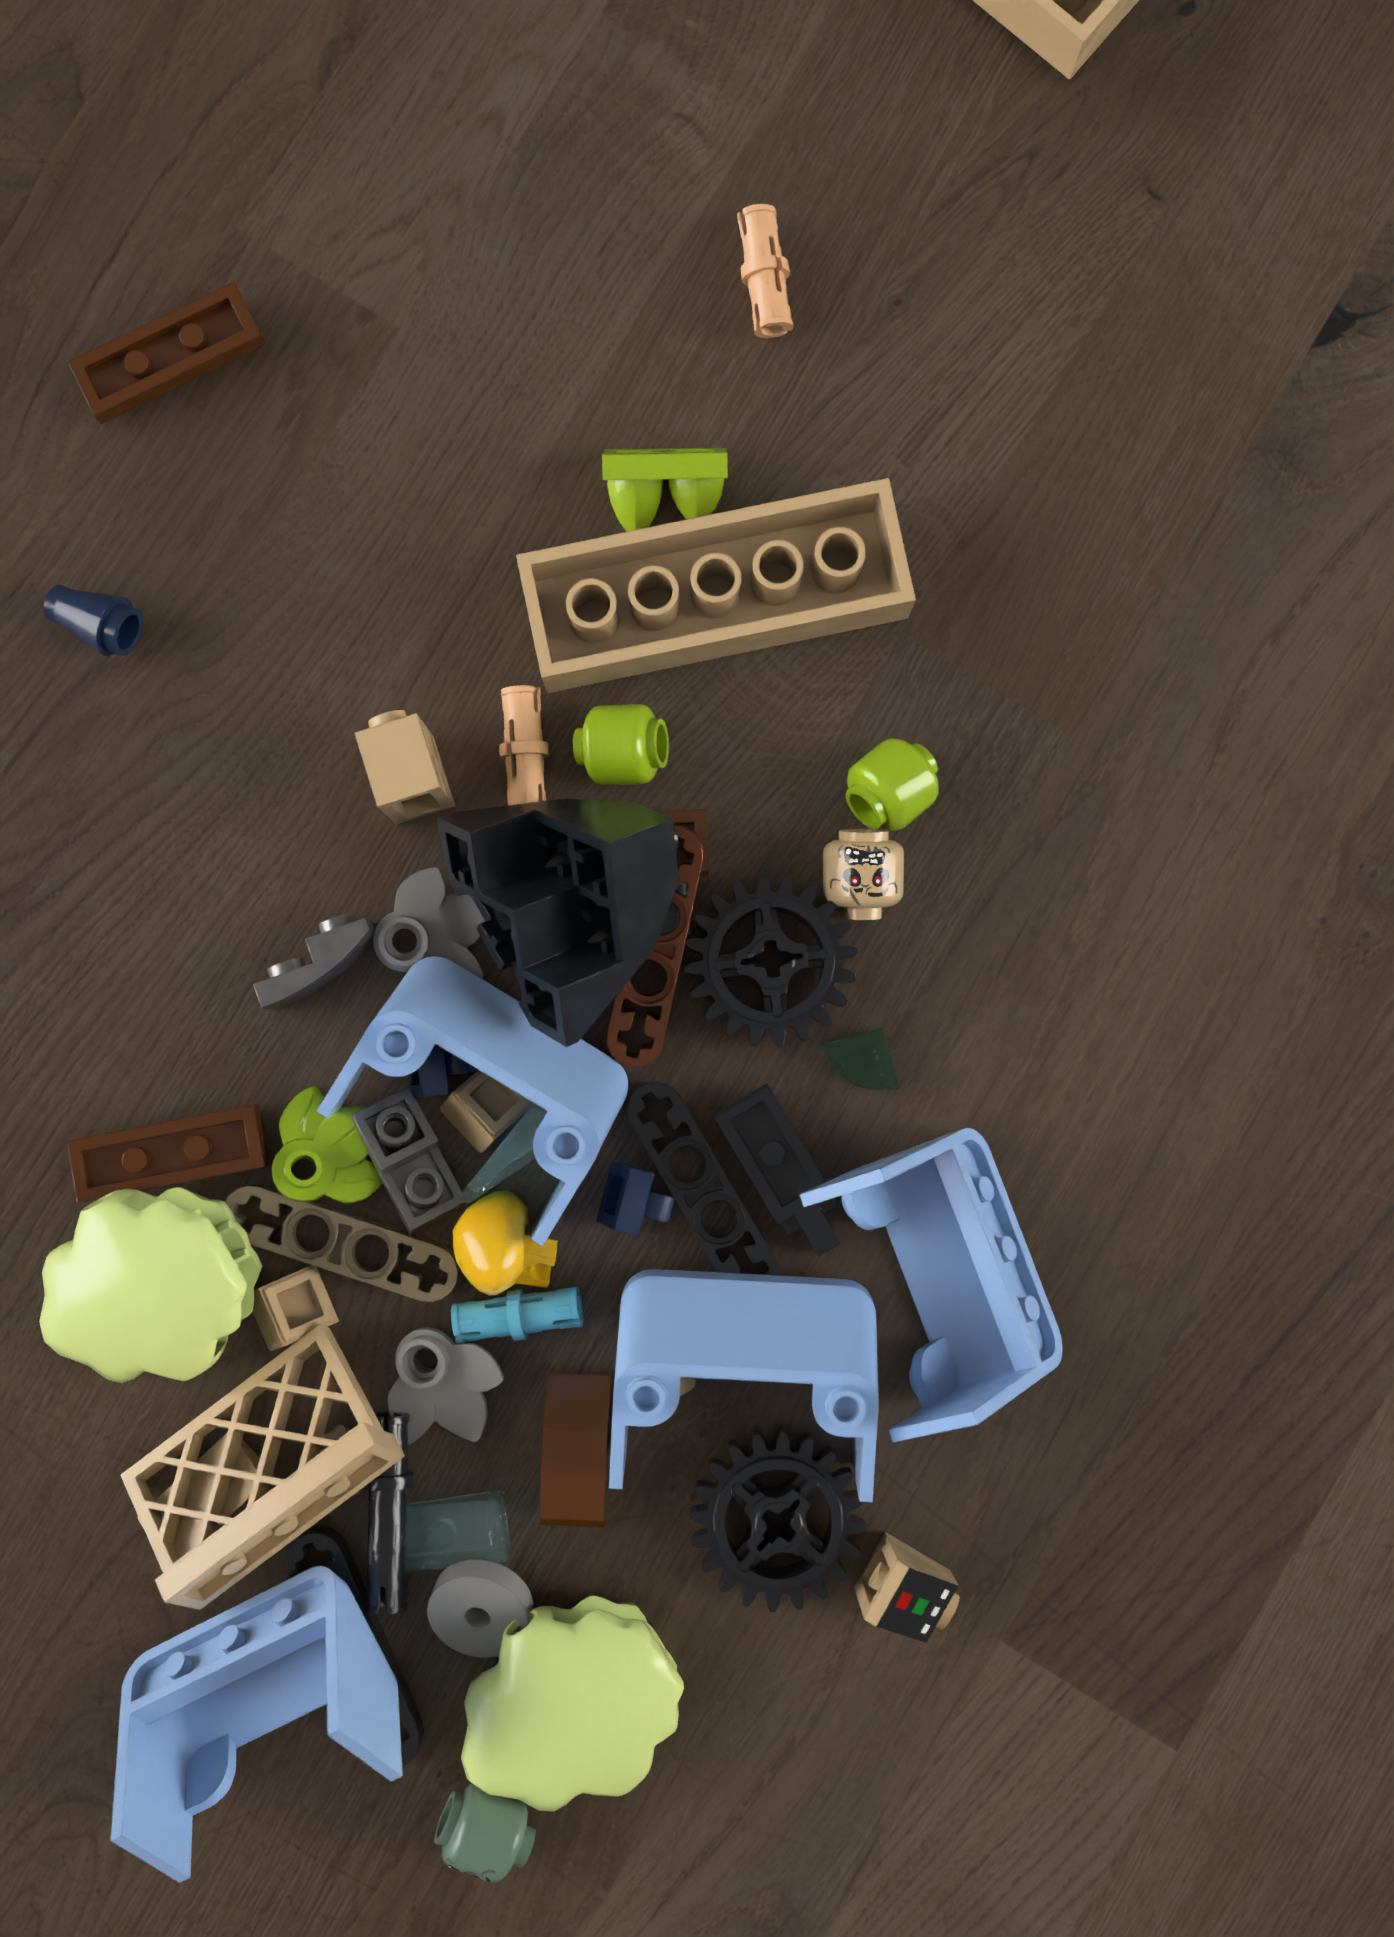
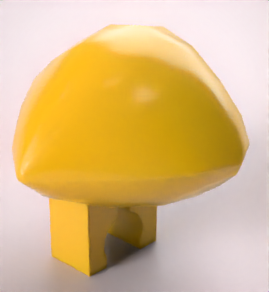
[453,1190,558,1296]

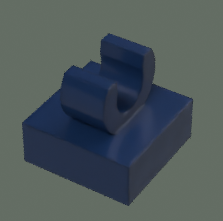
[408,1044,475,1098]
[596,1161,675,1236]

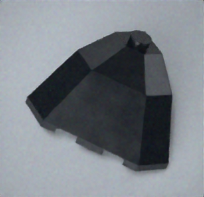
[437,798,679,1047]

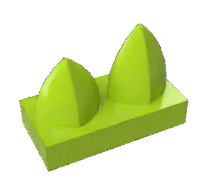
[602,448,728,532]

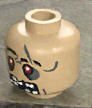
[823,829,904,920]

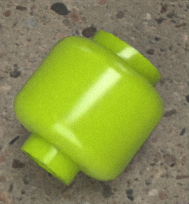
[573,704,669,786]
[845,738,939,831]

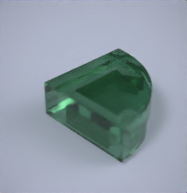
[821,1028,899,1091]

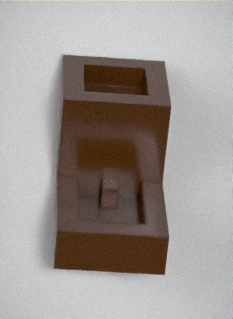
[540,1372,611,1527]

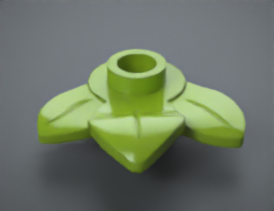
[271,1086,383,1204]

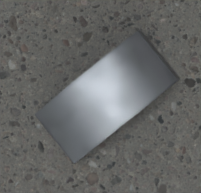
[253,913,376,1011]
[352,1086,467,1235]

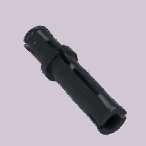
[363,1412,413,1615]

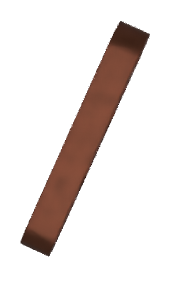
[607,825,703,1067]

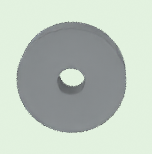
[427,1559,533,1658]

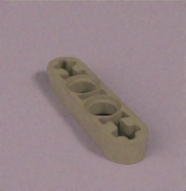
[225,1185,461,1302]

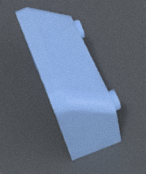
[316,956,628,1246]
[800,1128,1063,1442]
[609,1269,879,1502]
[111,1566,402,1883]

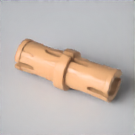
[737,204,793,338]
[499,685,549,806]

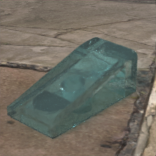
[461,1103,547,1204]
[405,1489,512,1572]

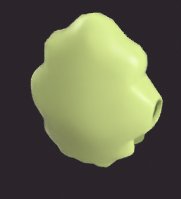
[39,1187,262,1383]
[461,1595,684,1812]

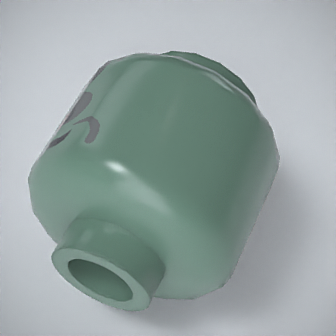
[434,1783,536,1883]

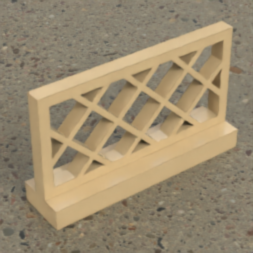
[121,1324,405,1610]

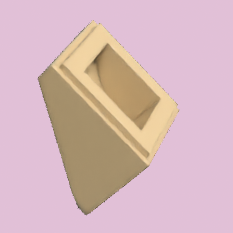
[440,1070,535,1153]
[253,1265,339,1351]

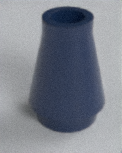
[44,585,143,656]

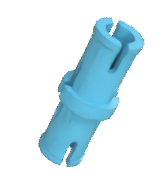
[451,1286,584,1343]

